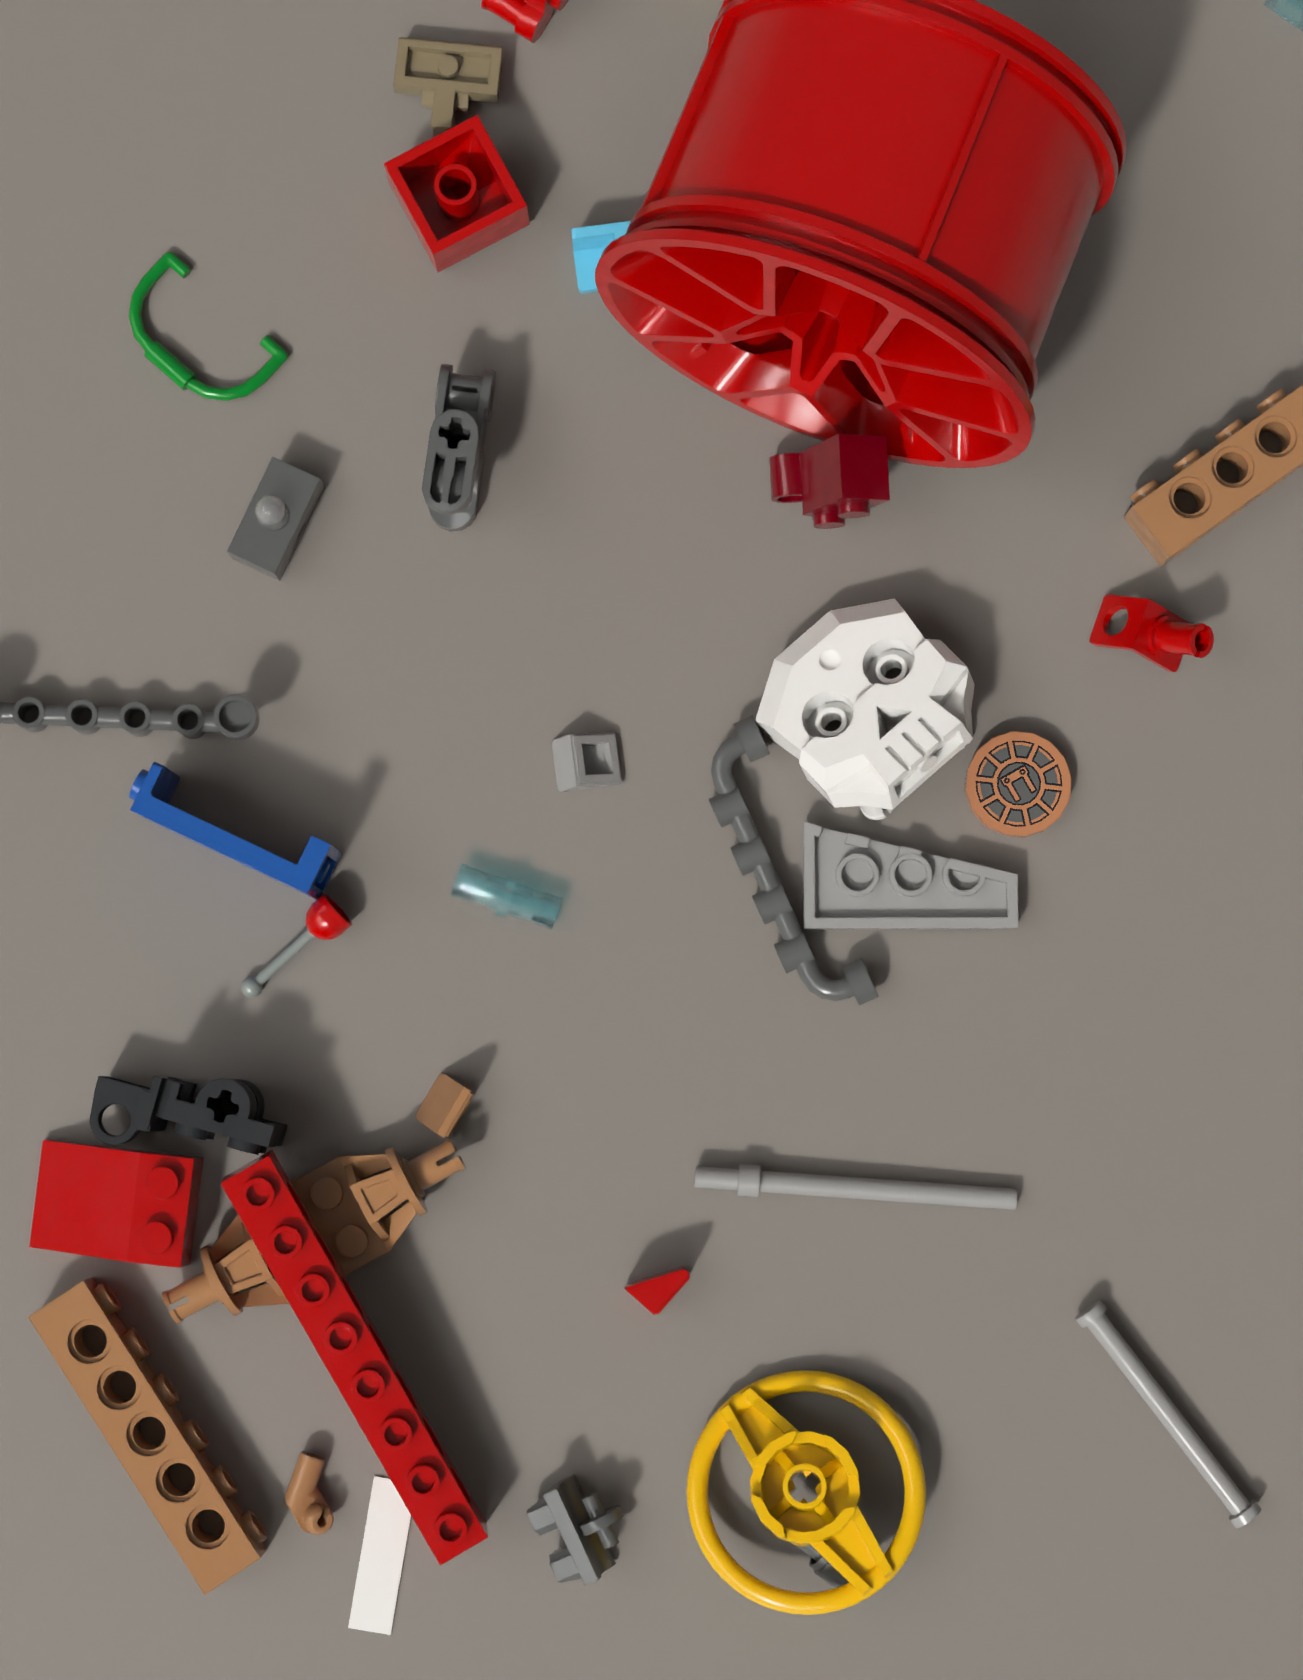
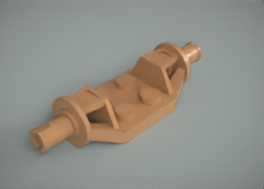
[162,1138,466,1324]

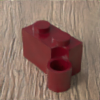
[769,434,890,529]

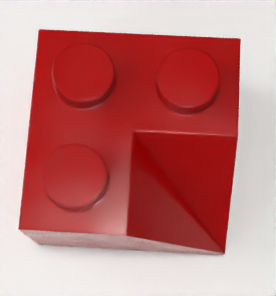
[384,115,530,272]

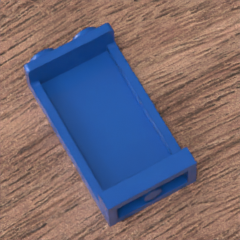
[129,761,342,900]

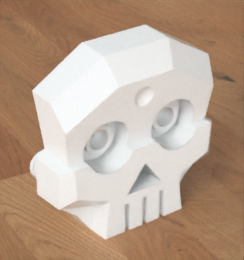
[755,598,975,820]

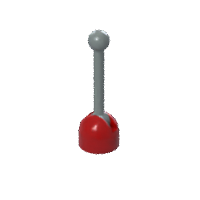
[241,893,353,998]

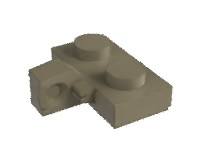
[393,37,503,138]

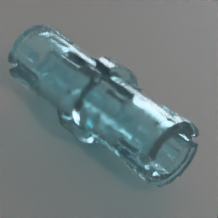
[451,863,563,930]

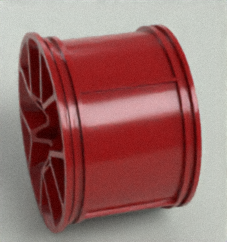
[595,0,1127,468]

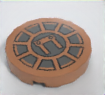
[964,731,1072,838]

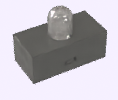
[227,457,325,581]

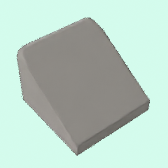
[552,732,622,792]

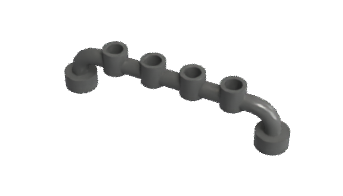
[0,695,260,740]
[709,715,879,1005]

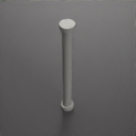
[1075,1300,1261,1529]

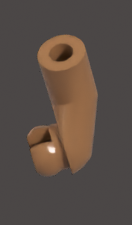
[285,1451,334,1535]

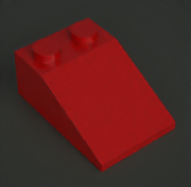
[29,1140,204,1268]

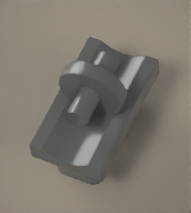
[527,1474,624,1586]

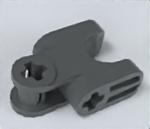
[422,364,496,532]

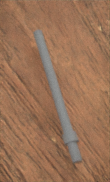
[694,1164,1017,1210]

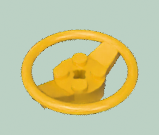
[686,1370,926,1615]

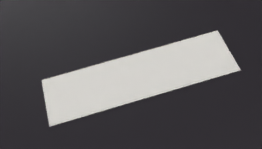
[348,1476,411,1635]

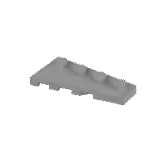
[803,822,1019,930]

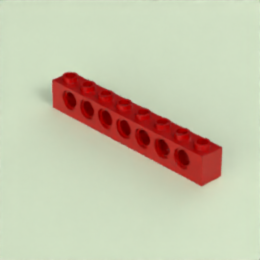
[220,1150,488,1566]

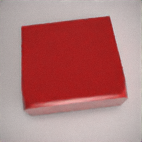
[624,1266,690,1315]

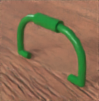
[128,252,288,401]

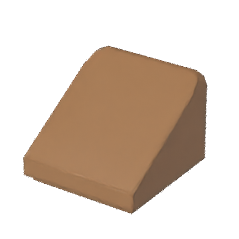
[416,1073,475,1138]

